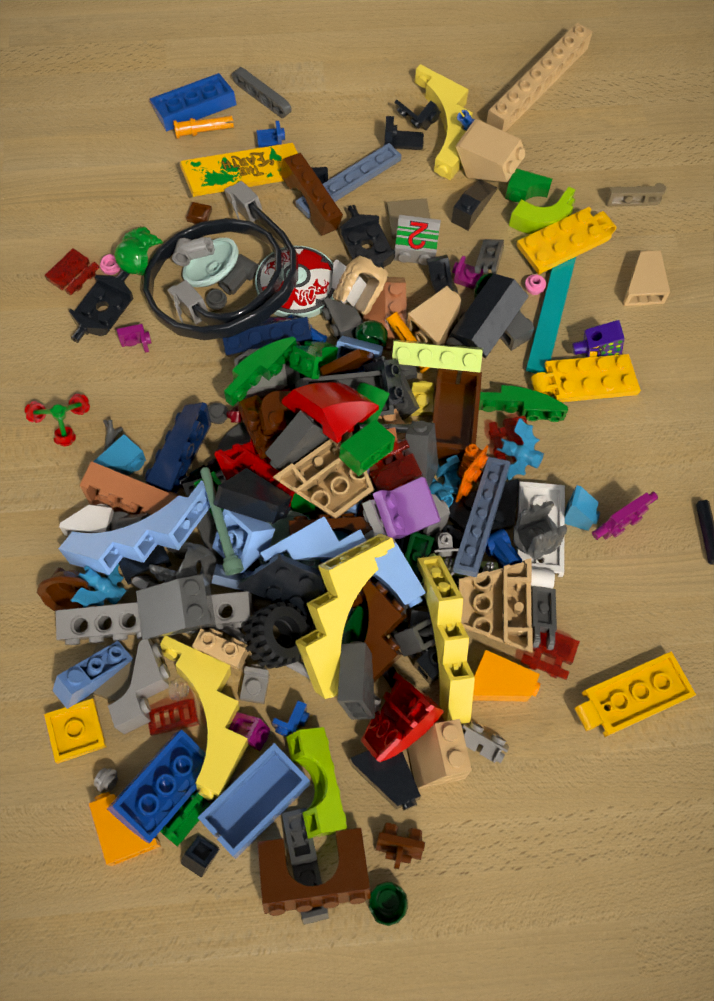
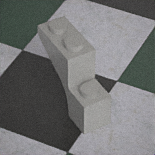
[108,639,170,734]

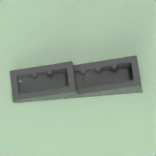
[282,807,329,925]

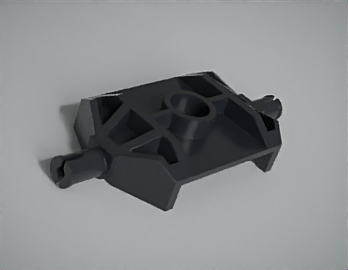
[340,205,395,278]
[69,270,134,343]

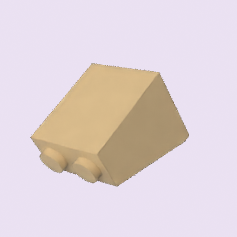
[456,120,526,182]
[407,286,461,345]
[407,719,472,789]

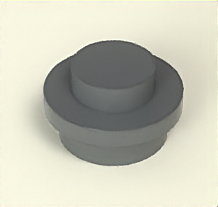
[206,289,227,310]
[208,403,228,424]

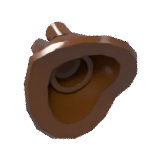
[37,567,90,611]

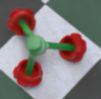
[24,393,90,447]

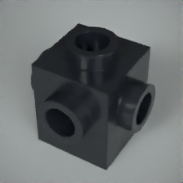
[414,644,439,685]

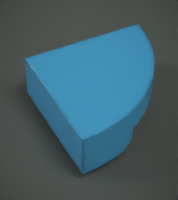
[436,455,460,478]

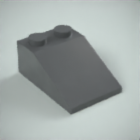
[136,574,216,640]

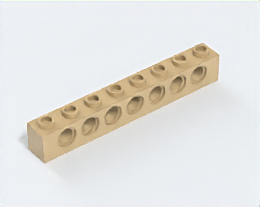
[486,22,593,132]

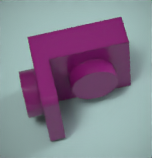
[452,256,483,290]
[117,324,152,353]
[228,712,270,751]

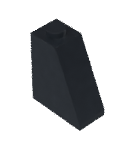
[213,468,292,524]
[350,751,421,811]

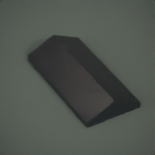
[450,273,529,358]

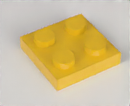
[44,698,107,764]

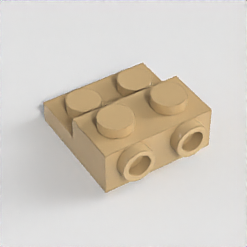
[192,628,249,673]

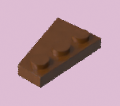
[237,395,279,459]

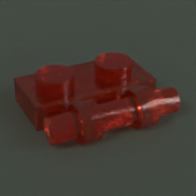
[45,248,100,296]
[488,416,527,462]
[370,439,423,491]
[520,632,580,680]

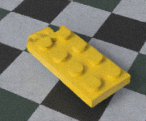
[516,207,617,275]
[531,354,641,402]
[574,651,696,737]

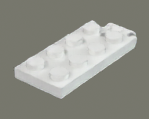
[517,481,565,589]

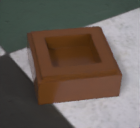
[186,202,212,224]

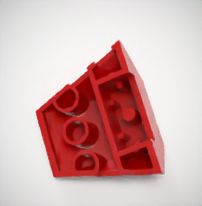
[282,382,379,443]
[214,439,295,506]
[360,672,444,762]

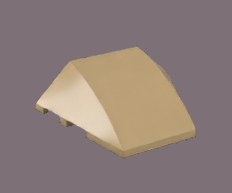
[273,432,374,519]
[459,558,533,653]

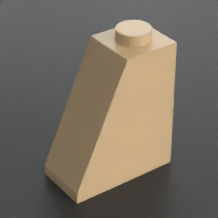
[623,250,670,306]

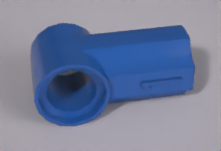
[485,529,522,568]

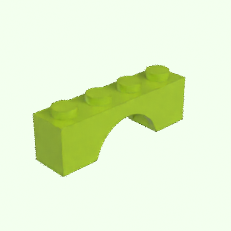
[286,727,347,839]

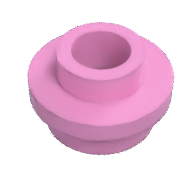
[100,254,121,275]
[525,275,546,295]

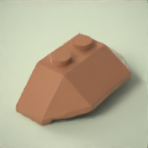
[363,277,407,351]

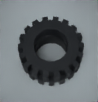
[243,602,311,669]

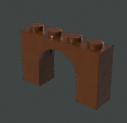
[258,828,370,916]

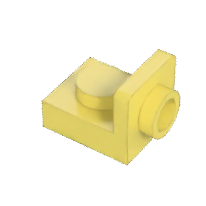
[411,381,434,416]

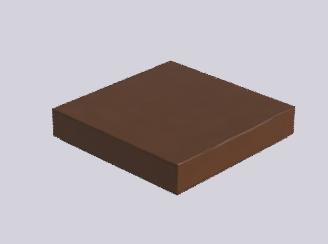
[320,349,375,376]

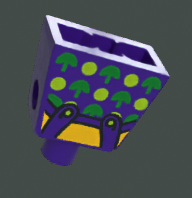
[572,320,625,358]

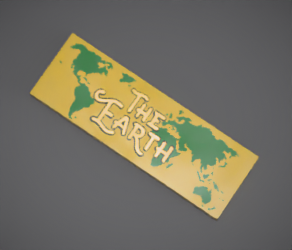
[180,143,298,197]

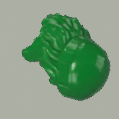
[114,226,163,275]

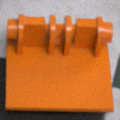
[455,444,489,503]

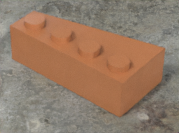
[80,461,179,515]

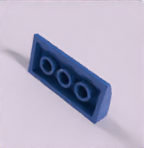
[149,73,237,132]
[107,729,206,844]

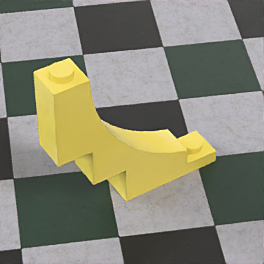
[415,64,473,180]
[295,534,395,699]
[417,556,475,724]
[160,636,248,800]

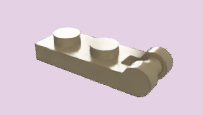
[606,183,666,207]

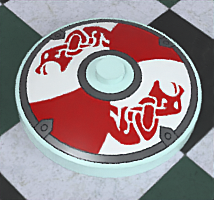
[255,246,334,318]

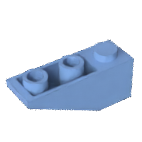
[52,641,133,709]

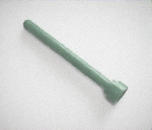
[201,467,244,576]

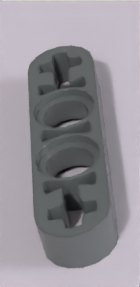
[232,67,292,118]

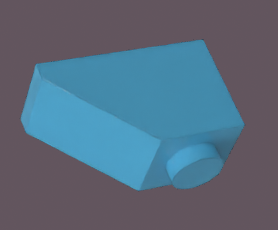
[93,435,146,475]
[565,485,600,531]

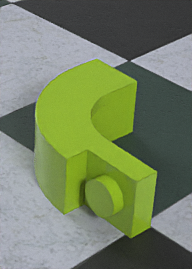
[509,186,576,234]

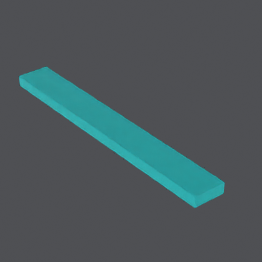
[526,257,576,374]

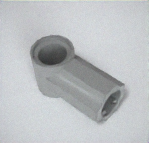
[172,237,215,266]

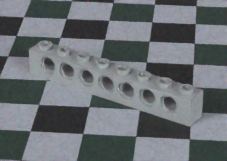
[56,591,253,645]

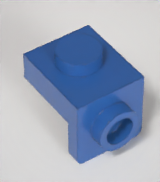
[256,121,285,148]
[272,701,310,737]

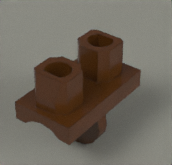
[375,823,425,870]

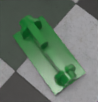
[160,791,211,847]

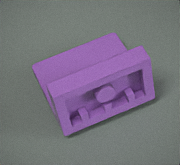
[373,477,441,539]

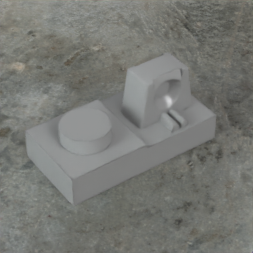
[362,500,396,543]

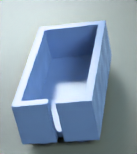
[198,743,310,859]

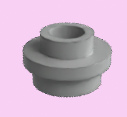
[94,768,118,794]

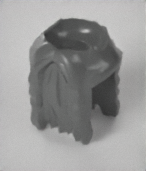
[513,501,567,559]
[149,541,217,584]

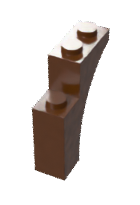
[363,580,407,683]

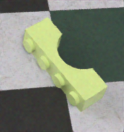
[392,339,483,372]

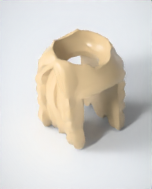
[333,255,388,315]

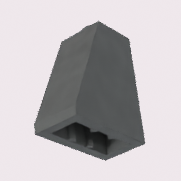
[265,410,330,471]
[404,421,439,487]
[337,641,375,720]

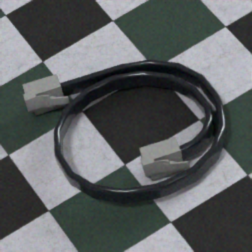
[143,180,298,341]

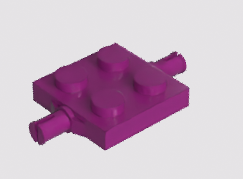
[592,491,658,540]

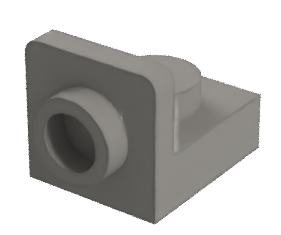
[240,664,270,704]

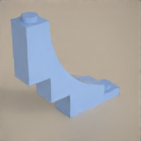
[58,481,210,575]
[260,517,426,608]

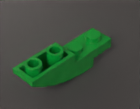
[224,337,297,406]
[479,385,568,422]

